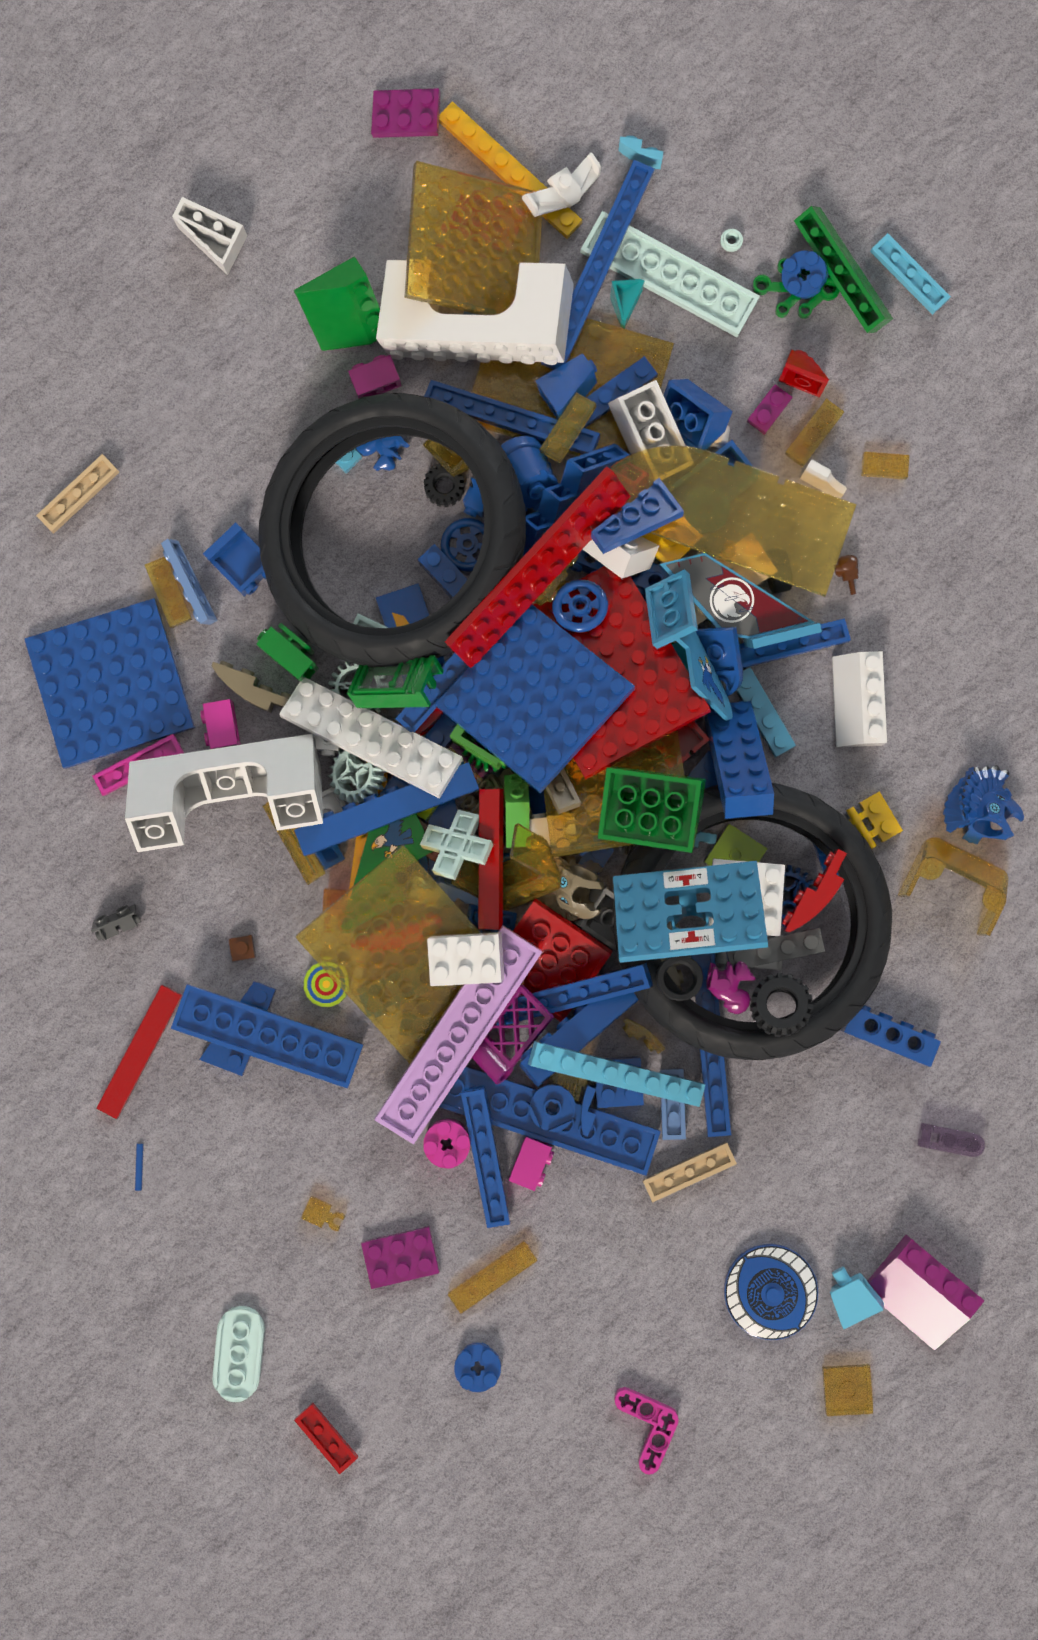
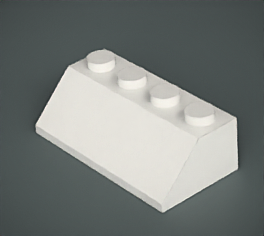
[832,651,887,747]

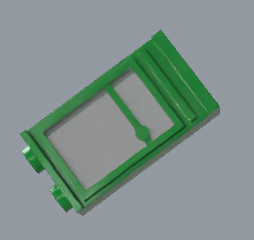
[347,655,444,708]

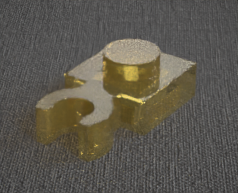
[301,1196,345,1231]

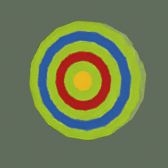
[304,961,350,1007]

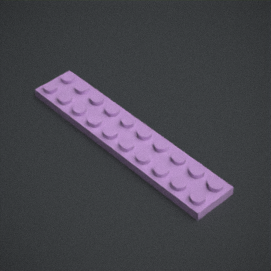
[374,925,542,1144]

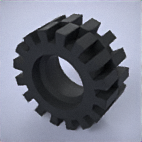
[424,463,465,507]

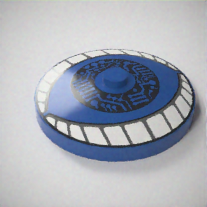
[724,1244,818,1340]

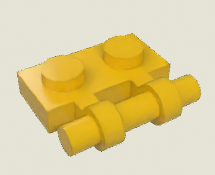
[846,791,903,849]

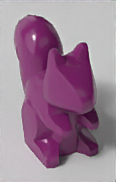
[706,961,756,1014]

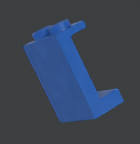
[203,522,266,597]

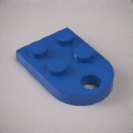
[696,627,743,696]

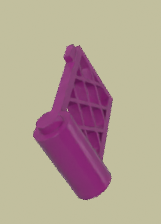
[472,984,554,1084]

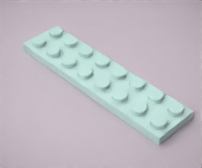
[580,211,760,337]

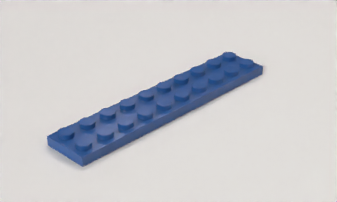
[439,1066,661,1176]

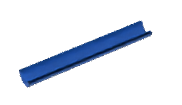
[135,1144,143,1191]

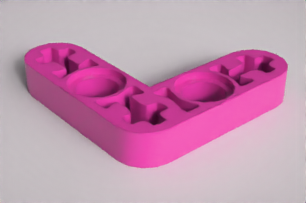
[614,1387,679,1475]

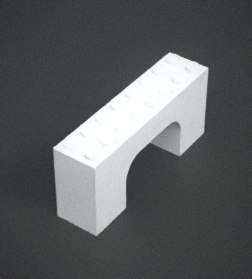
[376,260,574,365]
[125,734,323,852]

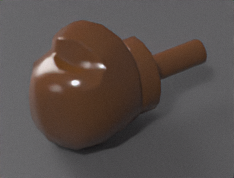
[834,555,859,595]

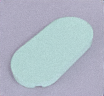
[212,1306,265,1402]

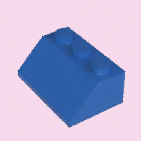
[663,379,733,454]

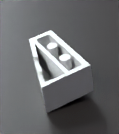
[172,197,247,275]
[583,537,659,578]

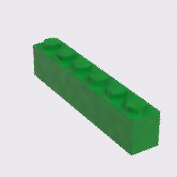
[794,206,893,333]

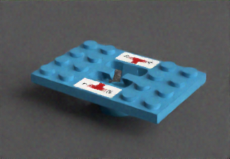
[613,861,768,963]

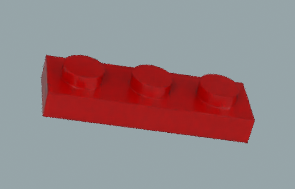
[294,1402,358,1474]

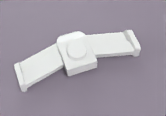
[522,153,601,217]

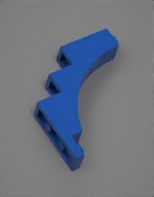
[523,444,631,556]

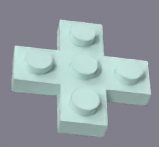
[420,810,494,880]

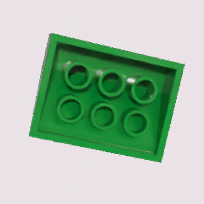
[293,256,380,351]
[598,766,706,853]

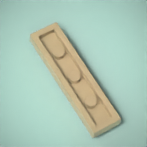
[36,454,119,534]
[642,1142,737,1203]

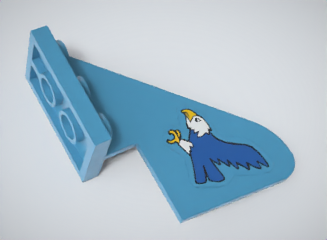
[645,569,733,721]

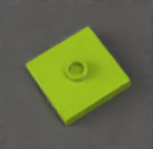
[704,824,768,866]

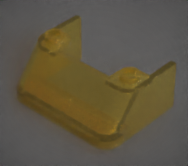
[451,823,562,910]
[898,837,1009,936]

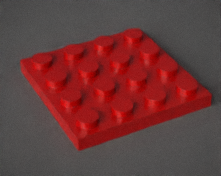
[513,898,613,1022]

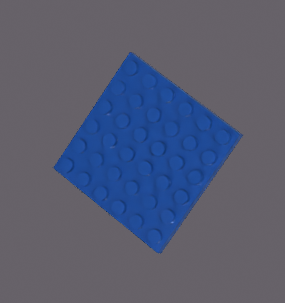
[24,598,195,769]
[435,604,635,793]

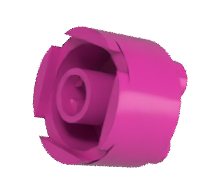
[423,1119,471,1169]

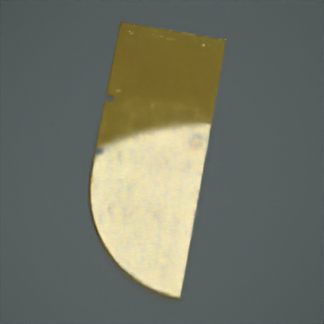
[610,446,857,597]

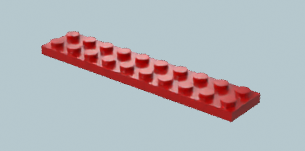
[445,466,631,668]

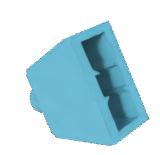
[830,1267,884,1329]

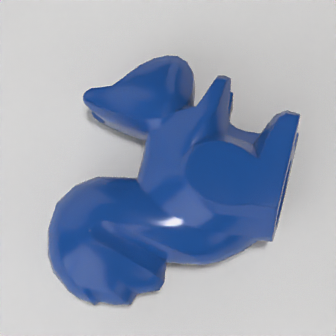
[356,436,410,471]

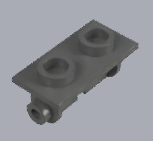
[91,904,141,941]

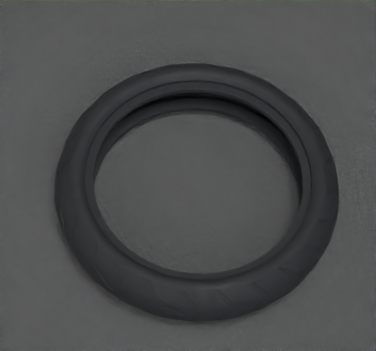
[259,393,526,668]
[613,783,892,1060]

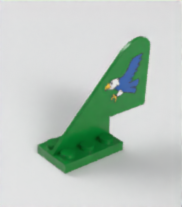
[341,814,433,933]

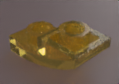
[622,1018,665,1054]

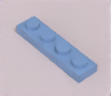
[161,539,218,625]

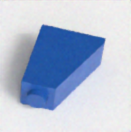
[535,353,597,422]

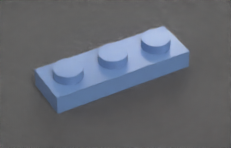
[660,1068,686,1140]

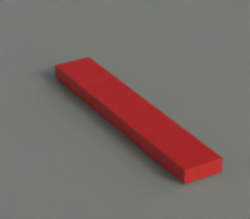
[478,789,504,930]
[96,985,183,1119]

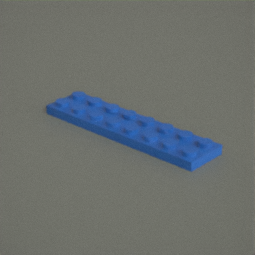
[171,984,363,1089]

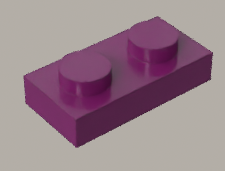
[747,384,793,435]

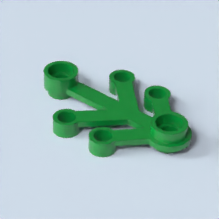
[752,258,840,319]

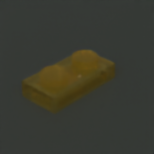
[861,452,910,480]

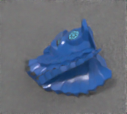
[943,765,1024,844]

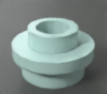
[720,229,743,252]

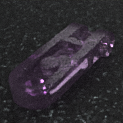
[917,1123,985,1157]

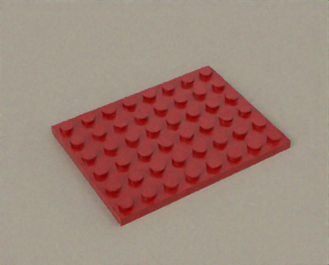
[533,566,711,780]

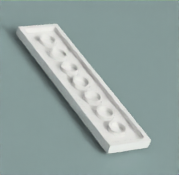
[279,678,463,799]

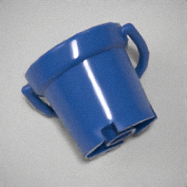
[501,436,559,511]

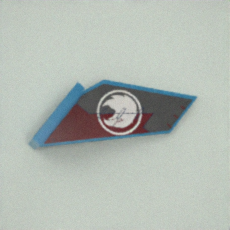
[660,553,822,649]

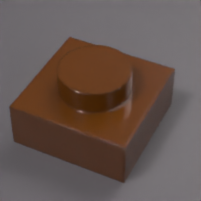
[228,935,256,962]

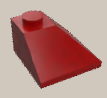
[778,349,829,398]

